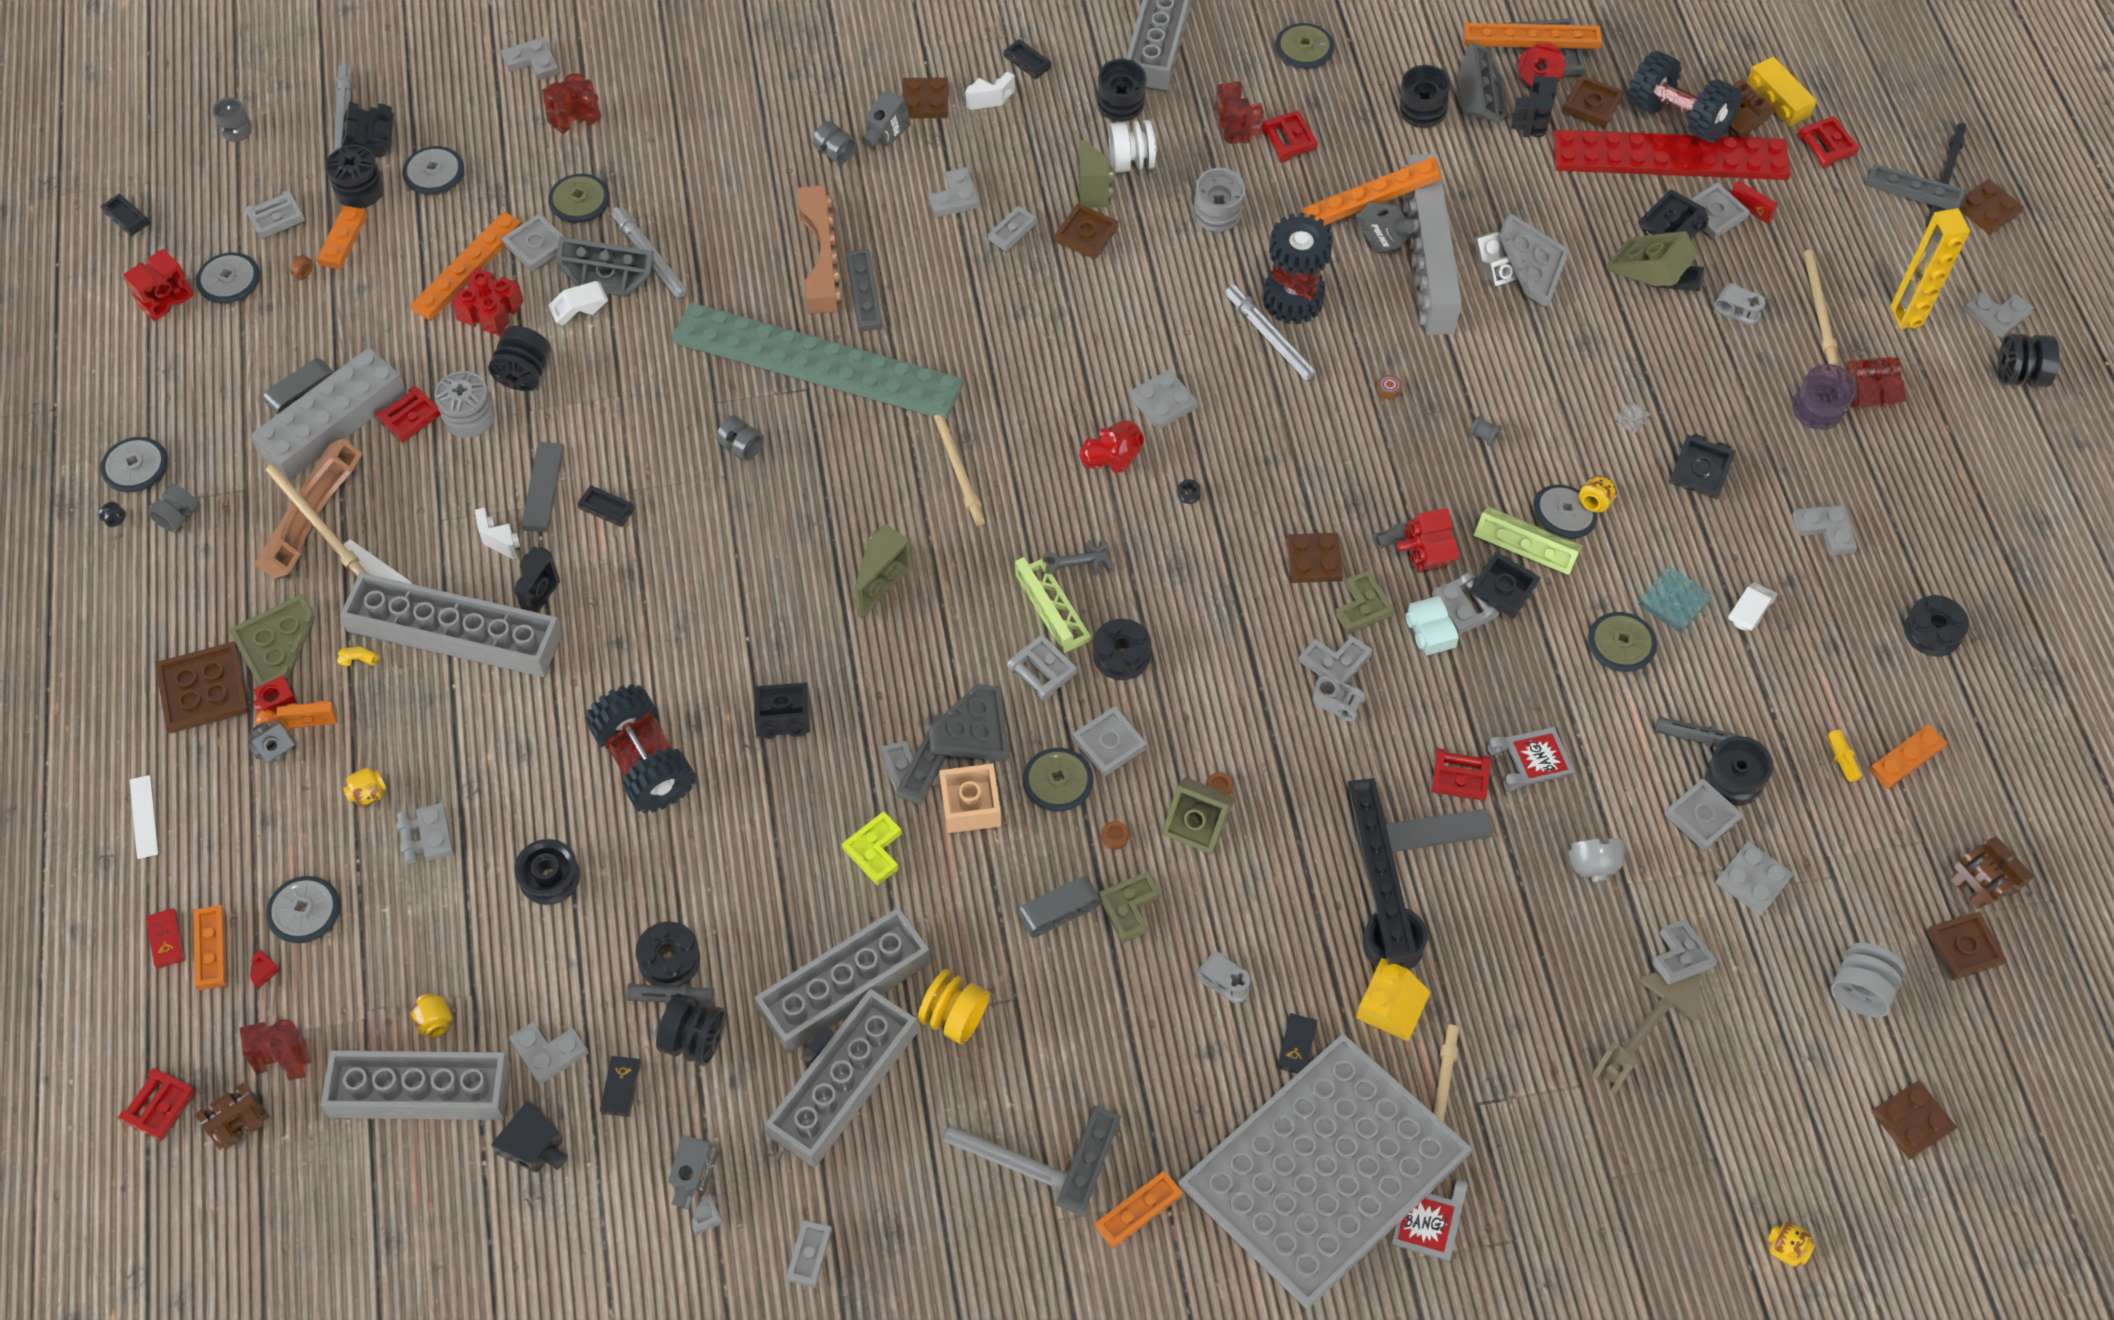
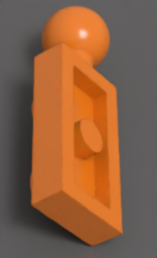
[256,701,338,729]

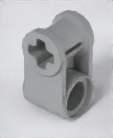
[1714,283,1765,325]
[1312,676,1366,722]
[1196,951,1250,1003]

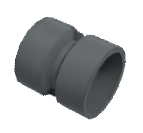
[212,97,252,142]
[813,121,857,164]
[716,415,764,461]
[148,484,198,533]

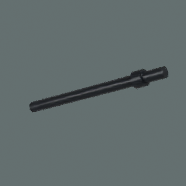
[1926,123,1967,228]

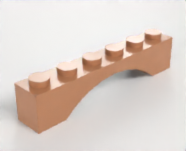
[797,185,841,314]
[254,438,363,579]

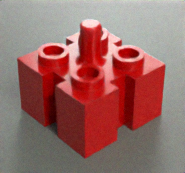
[122,249,194,322]
[451,267,524,336]
[1397,508,1460,572]

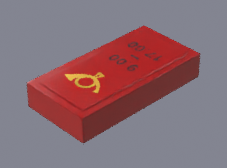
[1731,180,1778,224]
[146,908,185,969]

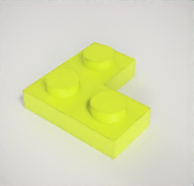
[842,811,902,886]

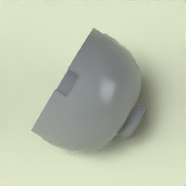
[1568,838,1625,883]

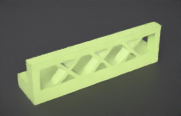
[1474,506,1583,575]
[1015,557,1091,653]

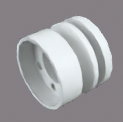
[1109,120,1157,173]

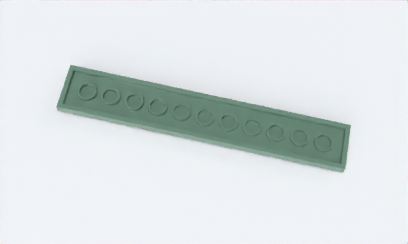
[671,302,963,420]

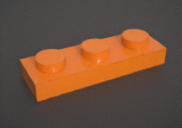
[316,205,368,270]
[1869,724,1948,789]
[193,905,227,991]
[1094,1170,1183,1249]

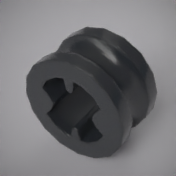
[1178,479,1201,504]
[98,501,126,527]

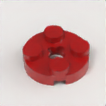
[1518,43,1565,88]

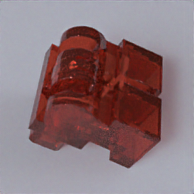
[541,73,602,134]
[1214,81,1264,144]
[1846,357,1906,408]
[239,1019,312,1081]

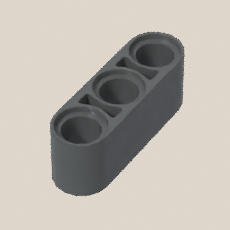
[263,358,334,415]
[1017,876,1101,937]

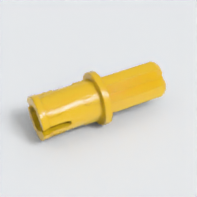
[1825,730,1862,782]

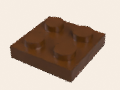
[1563,75,1624,128]
[902,78,948,119]
[1959,179,2024,235]
[1054,203,1119,259]
[1286,533,1343,583]
[1926,911,2007,981]
[1872,1080,1958,1160]

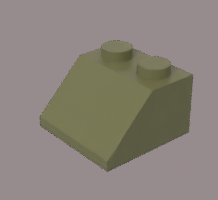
[1079,140,1113,208]
[1161,777,1236,854]

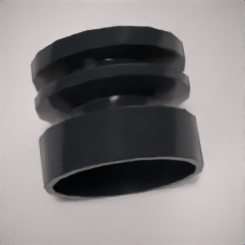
[1097,58,1146,122]
[1400,64,1450,128]
[326,144,384,209]
[488,326,552,391]
[1998,333,2059,387]
[656,994,726,1066]

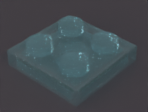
[1638,566,1712,633]

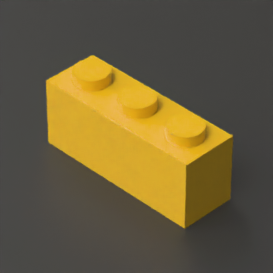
[1746,56,1817,127]

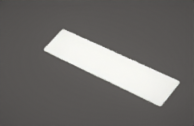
[344,539,412,584]
[130,775,158,859]

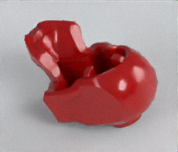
[1079,420,1144,473]

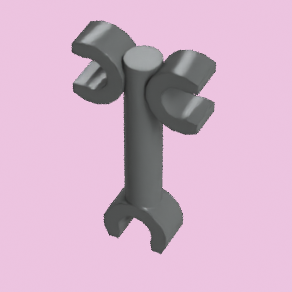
[1042,538,1113,575]

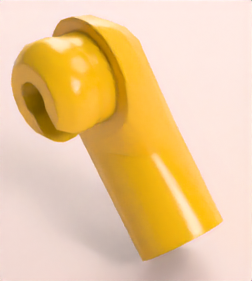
[337,646,379,667]

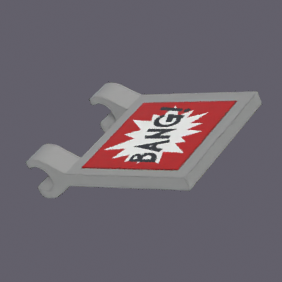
[1487,727,1574,792]
[1391,1180,1468,1262]

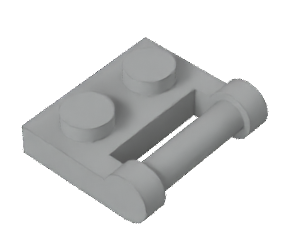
[244,189,305,239]
[1432,572,1499,634]
[1007,635,1077,701]

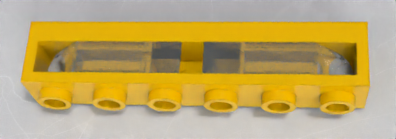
[1890,208,1970,329]

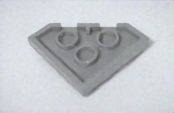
[1499,213,1569,307]

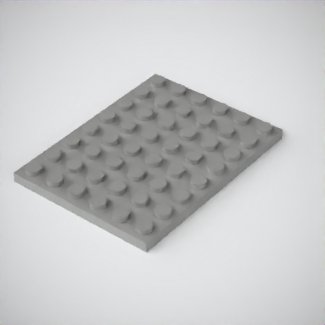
[1179,1033,1473,1310]

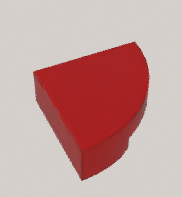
[250,949,280,989]

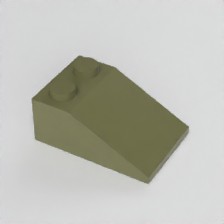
[1606,231,1698,286]
[854,523,912,619]

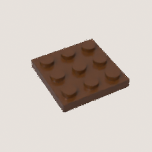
[155,641,250,734]

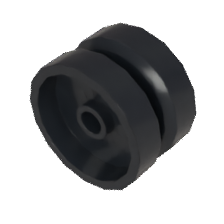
[1705,736,1773,806]

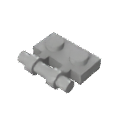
[396,802,454,864]

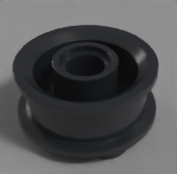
[1904,595,1969,657]
[1093,619,1151,680]
[514,839,580,905]
[1363,908,1428,970]
[635,921,701,986]

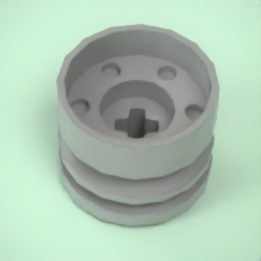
[1193,167,1246,232]
[434,371,495,438]
[1831,943,1907,1018]

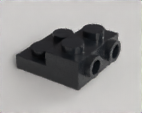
[1638,189,1709,239]
[1669,434,1736,500]
[514,546,560,613]
[1469,552,1541,619]
[754,682,810,739]

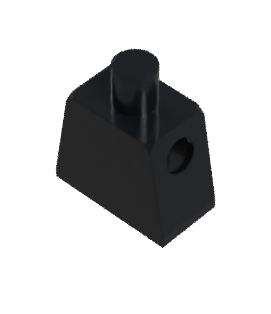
[491,1100,567,1173]

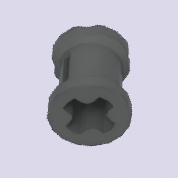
[1469,415,1502,446]

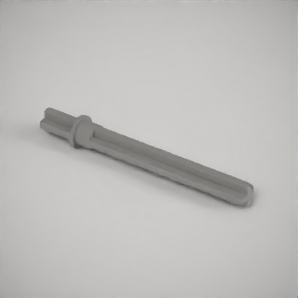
[334,62,354,151]
[611,206,688,299]
[1225,284,1316,381]
[944,1126,1069,1193]

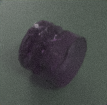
[1792,364,1857,430]

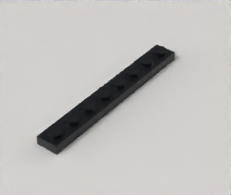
[1348,778,1417,965]

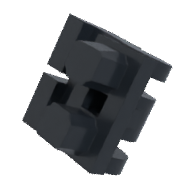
[1511,75,1558,138]
[341,101,394,157]

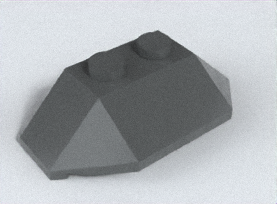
[1457,42,1508,122]
[556,236,654,296]

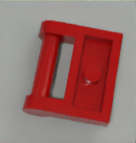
[1260,110,1318,162]
[1797,116,1859,168]
[374,385,441,443]
[1431,748,1491,801]
[117,1068,196,1142]

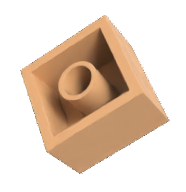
[939,763,1001,833]

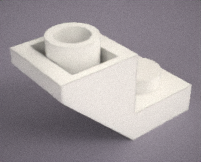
[965,72,1015,110]
[1474,232,1517,286]
[548,281,608,326]
[475,507,521,559]
[1728,582,1778,631]

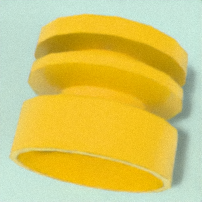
[918,969,990,1045]

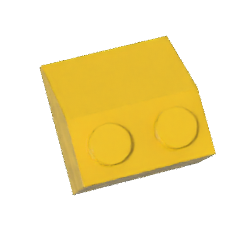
[1356,958,1431,1042]

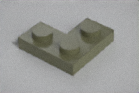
[1335,570,1394,634]
[1098,871,1160,943]

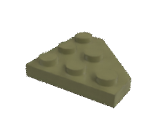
[229,594,315,686]

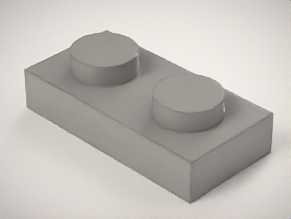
[988,206,1037,252]
[786,1220,832,1288]

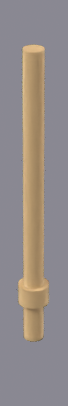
[1803,250,1839,369]
[934,415,985,526]
[266,464,368,577]
[1433,1025,1459,1123]

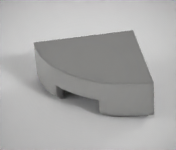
[692,1194,723,1235]

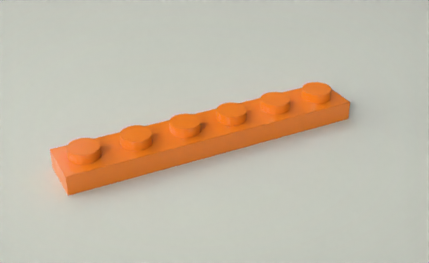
[1463,23,1602,49]
[1301,156,1443,226]
[410,211,522,321]

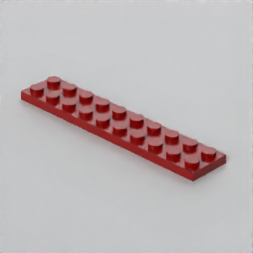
[1553,129,1791,180]

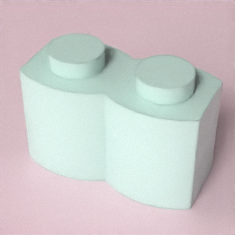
[1405,596,1458,655]

